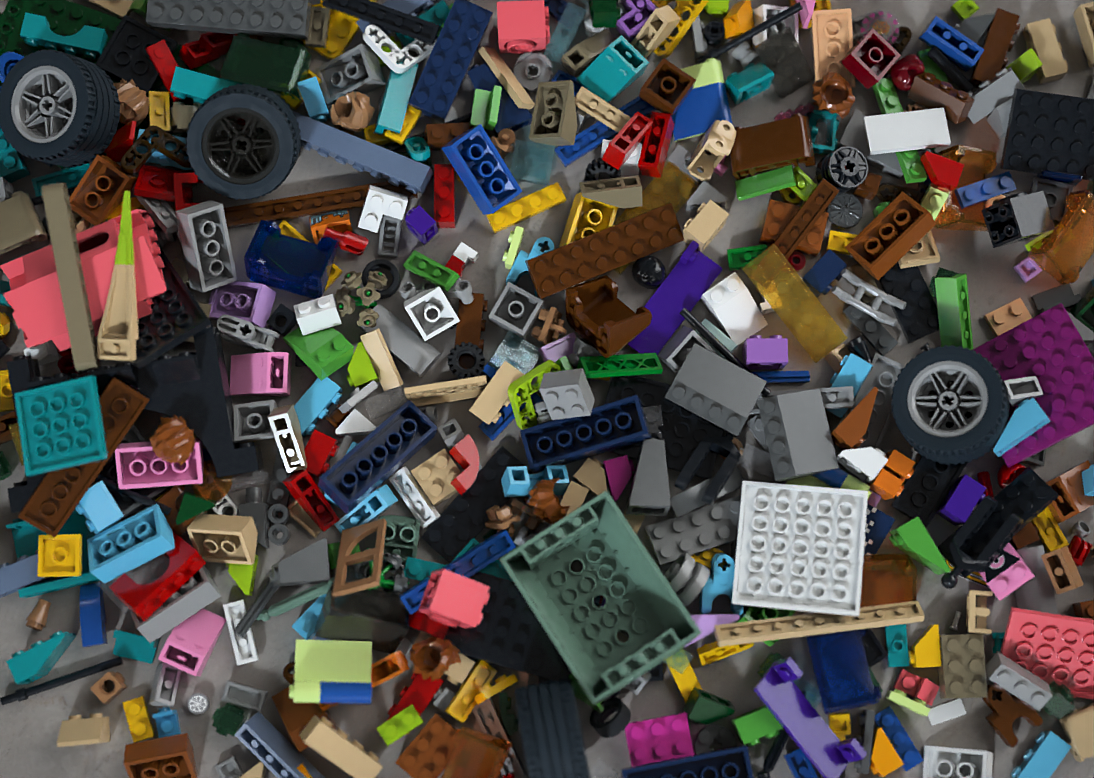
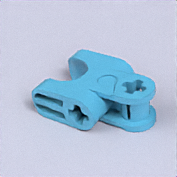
[506,237,554,300]
[699,552,743,616]

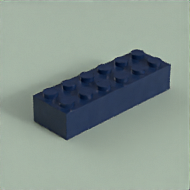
[408,0,493,123]
[520,395,651,474]
[318,400,438,514]
[621,745,754,778]

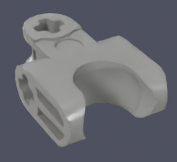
[217,314,280,352]

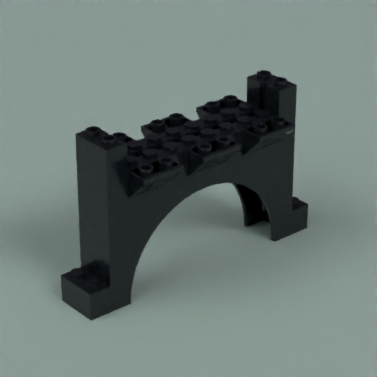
[6,325,264,513]

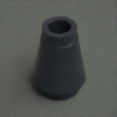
[847,336,872,363]

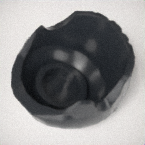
[632,255,666,289]

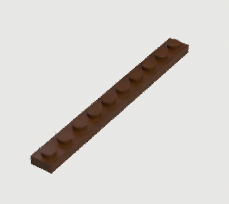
[224,181,418,229]

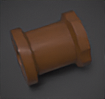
[324,403,350,429]

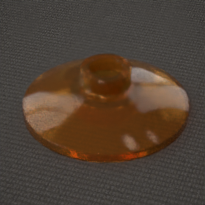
[191,460,232,501]

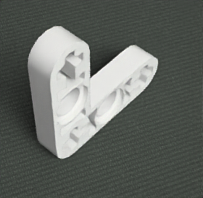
[363,25,436,73]

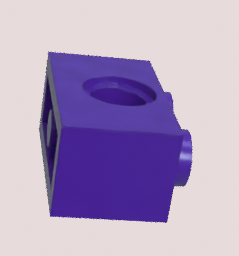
[405,205,438,245]

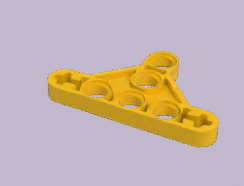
[650,0,709,58]

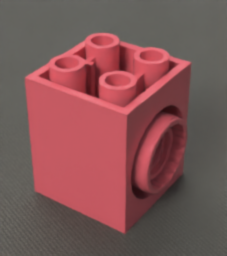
[497,0,550,54]
[418,569,490,628]

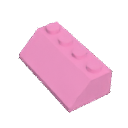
[115,438,203,489]

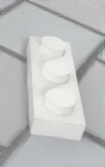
[389,466,440,529]
[223,600,259,666]

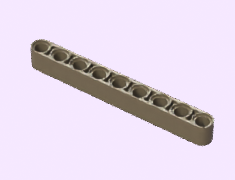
[42,182,100,371]

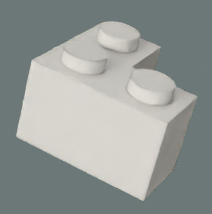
[358,185,408,233]

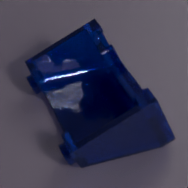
[244,220,338,299]
[806,629,882,715]

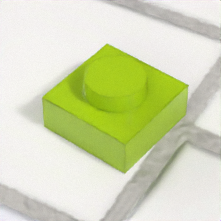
[950,0,979,22]

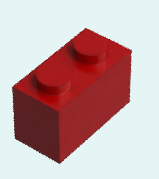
[304,429,340,478]

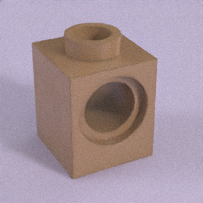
[90,671,127,704]

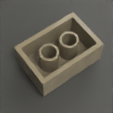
[938,634,988,699]

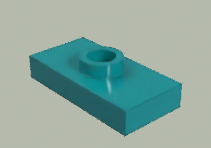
[884,624,910,667]

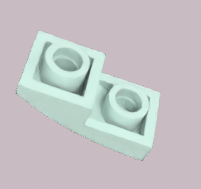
[694,318,738,360]

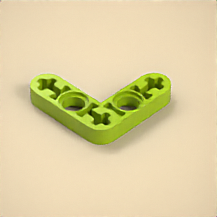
[508,360,561,430]

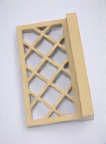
[404,375,487,408]

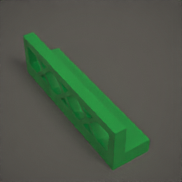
[577,353,663,378]

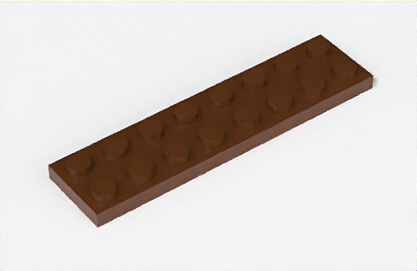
[525,203,684,299]
[18,376,150,538]

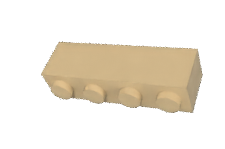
[299,715,383,778]

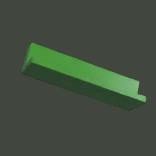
[935,273,973,350]

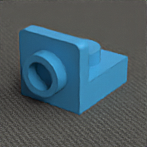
[152,707,181,738]

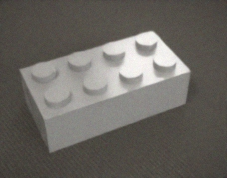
[175,200,237,292]
[129,566,221,643]

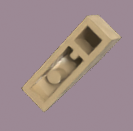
[631,5,681,59]

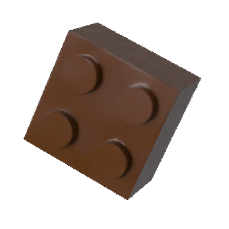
[639,58,696,117]

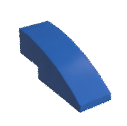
[80,582,108,647]

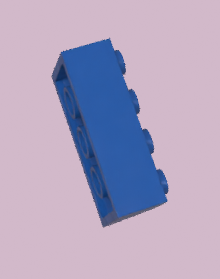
[441,124,523,215]

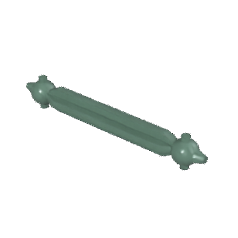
[256,577,335,621]

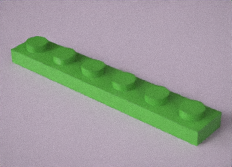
[872,77,927,183]

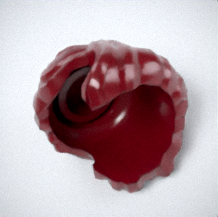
[891,54,925,91]

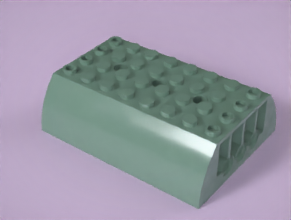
[500,490,702,704]

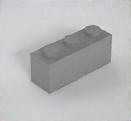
[968,67,1025,124]
[985,651,1053,711]

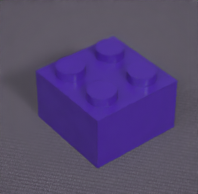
[936,474,986,526]

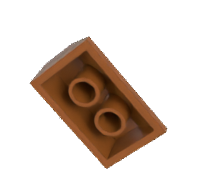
[124,733,197,778]

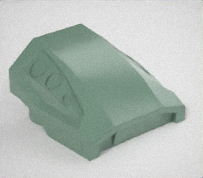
[379,515,421,562]

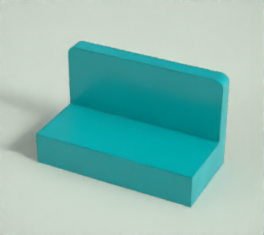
[113,630,159,664]

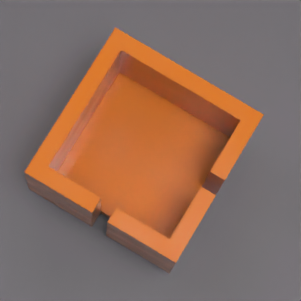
[867,449,915,500]

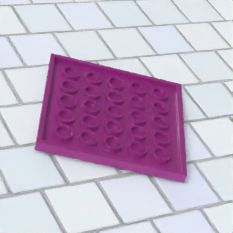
[968,303,1094,468]

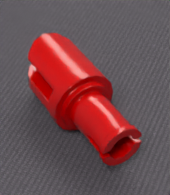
[322,226,368,256]
[1068,536,1092,567]

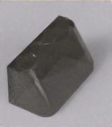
[315,581,409,654]

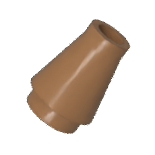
[26,599,51,631]

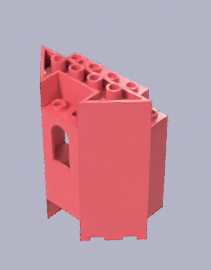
[0,209,167,352]

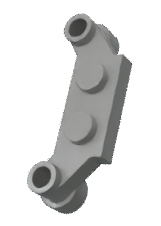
[399,278,474,304]

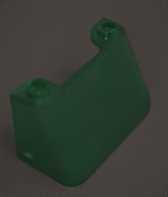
[219,33,312,101]

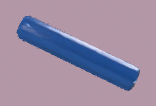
[752,371,810,383]

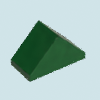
[175,492,216,525]

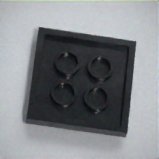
[96,15,178,94]

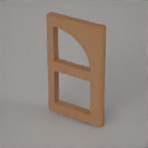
[332,519,387,597]

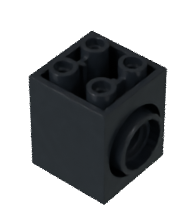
[982,191,1055,248]

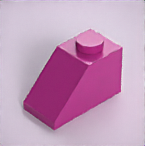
[603,455,635,502]

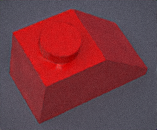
[920,151,964,192]

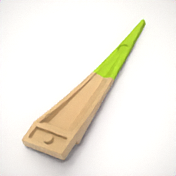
[97,191,139,361]

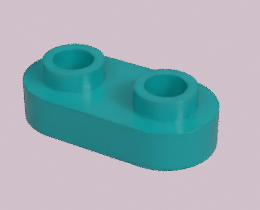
[404,137,431,162]

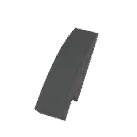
[670,466,745,519]

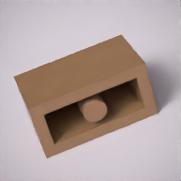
[1041,546,1084,595]

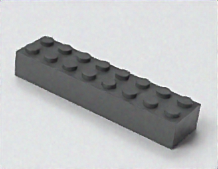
[146,0,311,40]

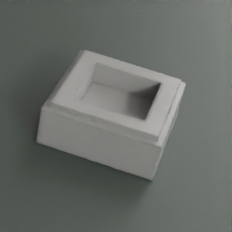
[215,756,244,778]

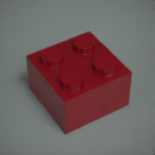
[840,28,901,89]

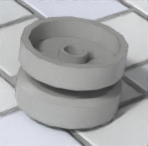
[664,553,710,607]

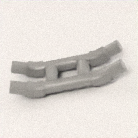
[831,268,907,327]

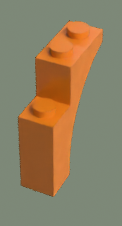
[318,650,409,712]

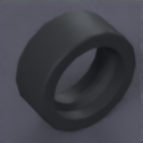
[362,259,401,299]
[590,697,631,738]

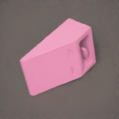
[230,352,292,396]
[158,608,227,676]

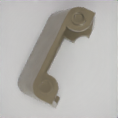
[0,191,49,255]

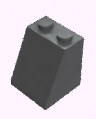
[269,538,330,587]

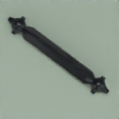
[757,690,806,778]

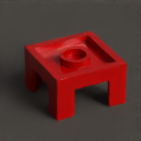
[173,173,203,211]

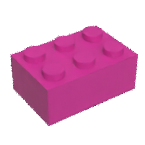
[624,712,694,767]

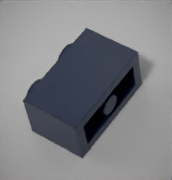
[800,249,847,298]

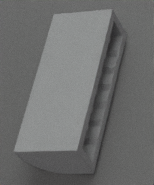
[359,304,442,378]
[1014,545,1058,614]

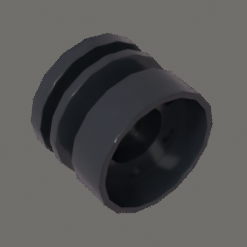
[816,146,869,194]

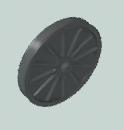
[827,193,863,229]

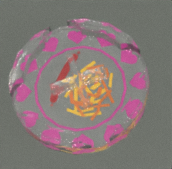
[860,10,899,46]

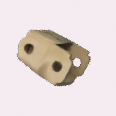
[686,120,737,181]
[1059,702,1094,762]

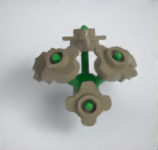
[335,271,388,328]

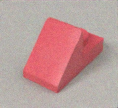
[893,669,940,706]

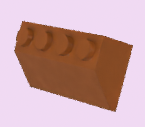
[845,192,936,280]

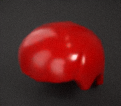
[997,463,1026,489]

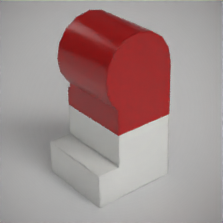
[445,242,479,278]

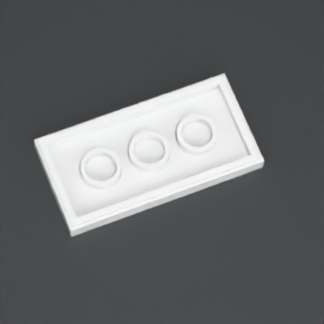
[863,107,951,155]

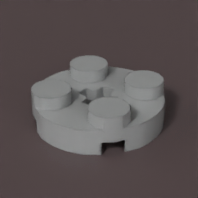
[513,52,552,93]

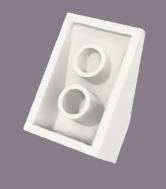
[700,272,768,345]
[923,745,993,778]

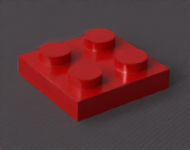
[134,165,181,202]

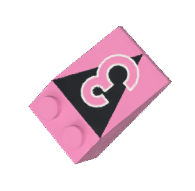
[979,542,1036,601]

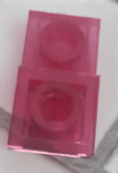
[774,102,815,121]

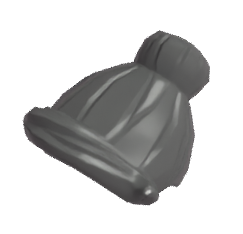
[568,336,603,369]

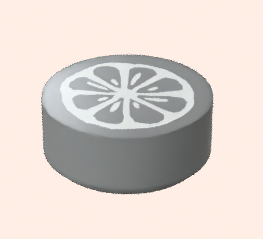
[187,693,210,714]

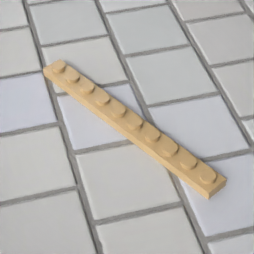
[714,601,925,647]

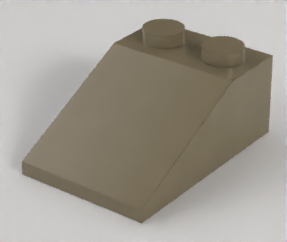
[529,80,577,147]

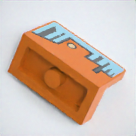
[309,209,354,245]

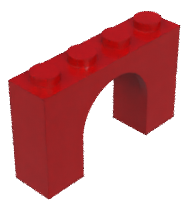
[109,532,206,621]

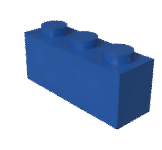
[918,16,985,72]

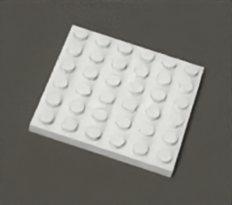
[732,481,868,617]

